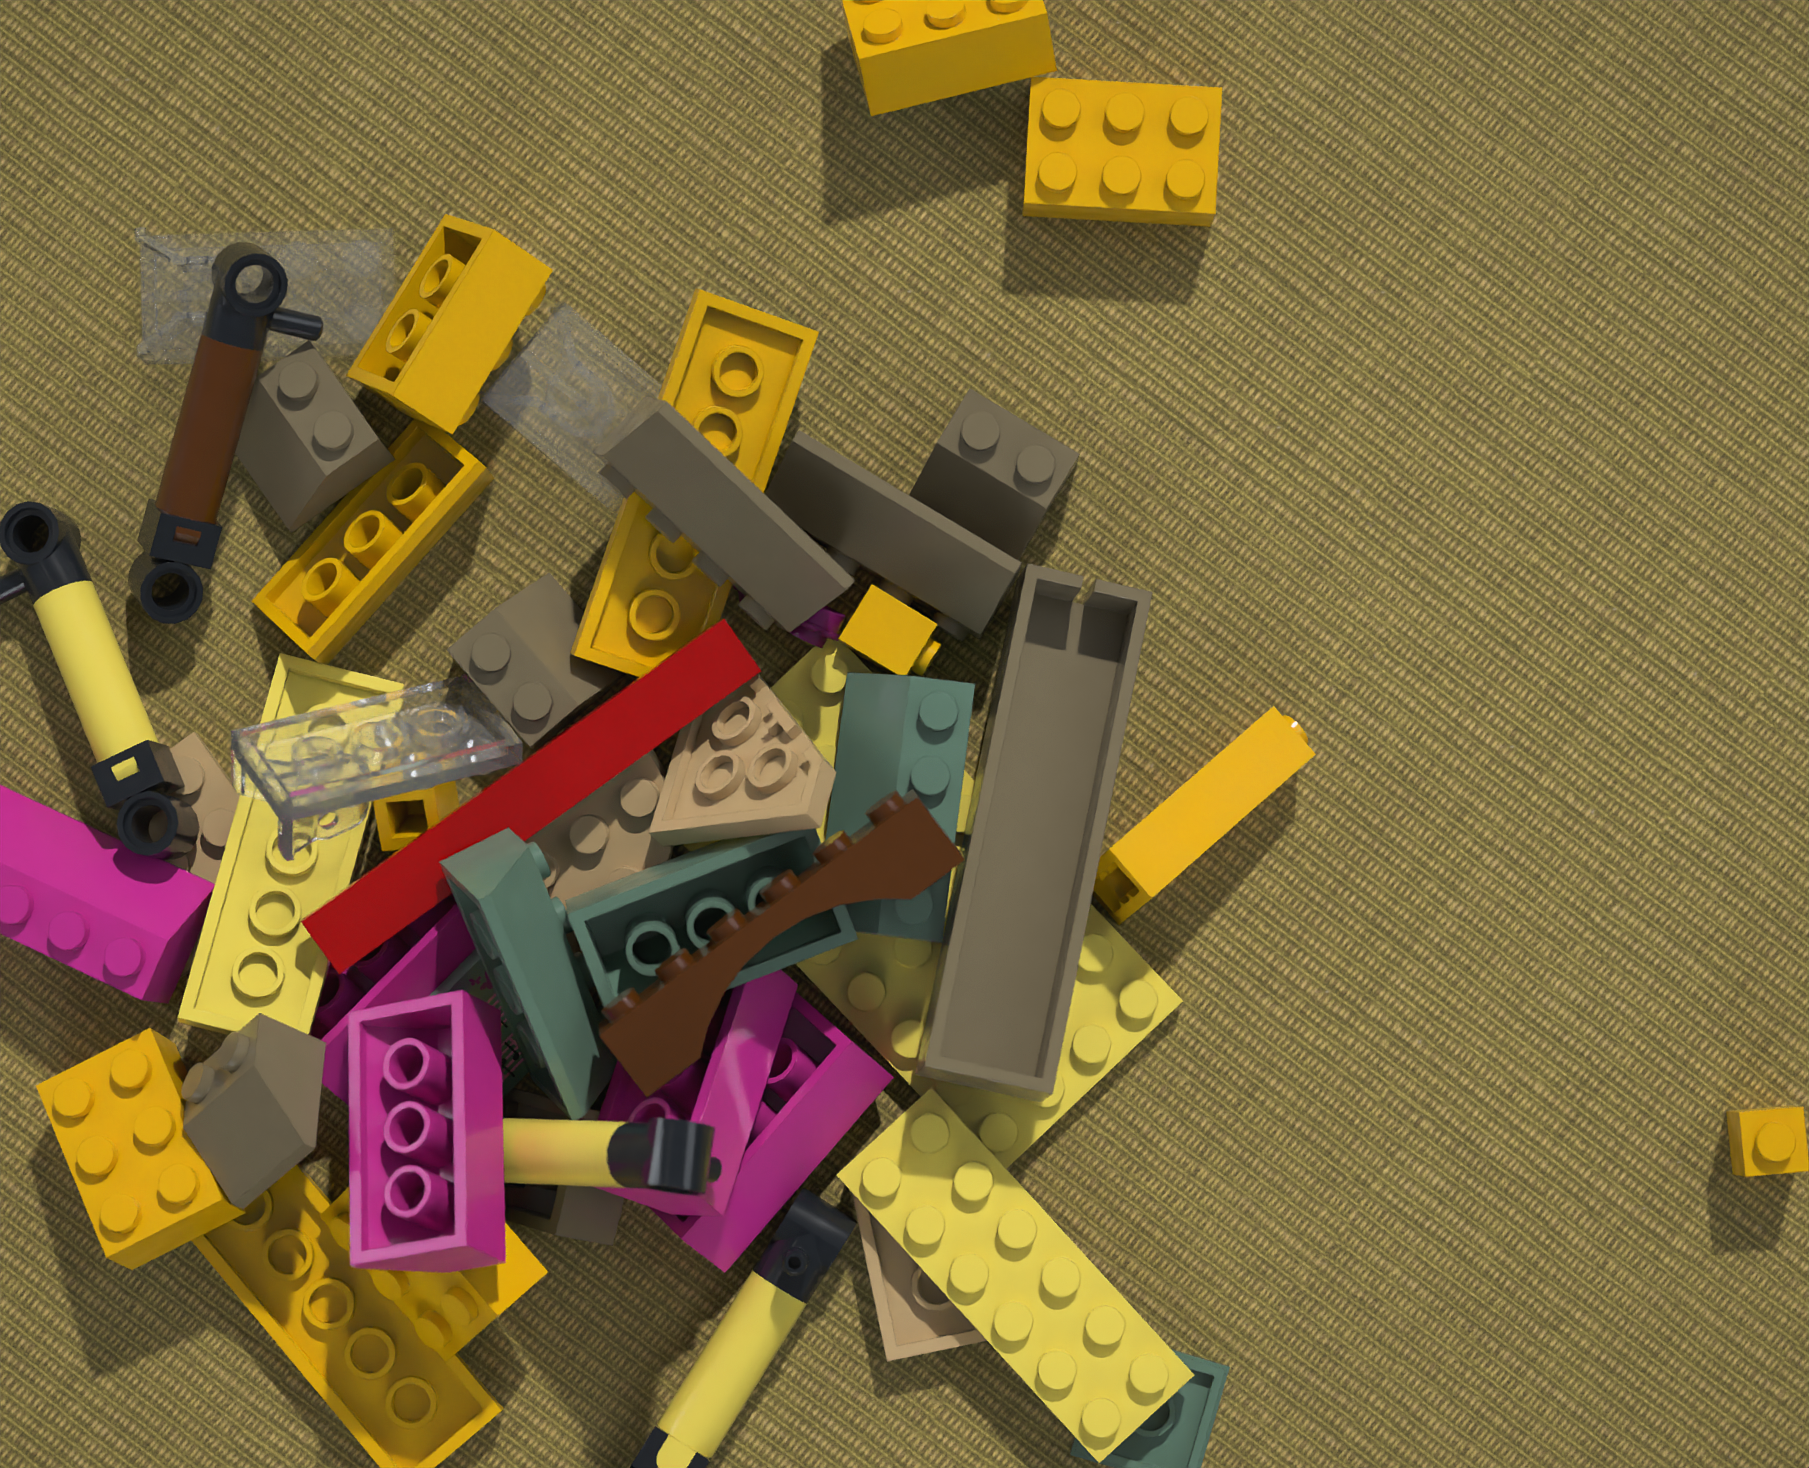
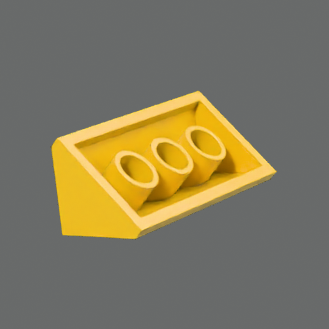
[252,419,494,665]

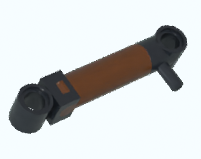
[128,242,324,624]

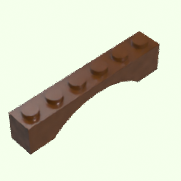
[599,789,964,1097]

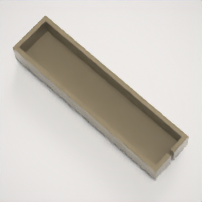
[915,563,1153,1102]

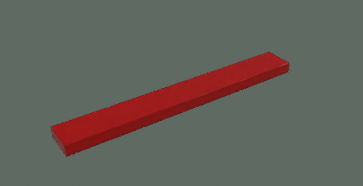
[301,618,761,974]

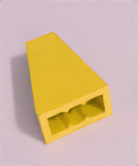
[1092,706,1316,925]

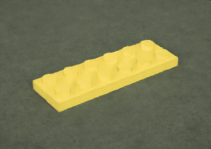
[178,653,404,1035]
[836,1087,1194,1463]

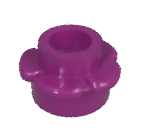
[790,605,846,648]

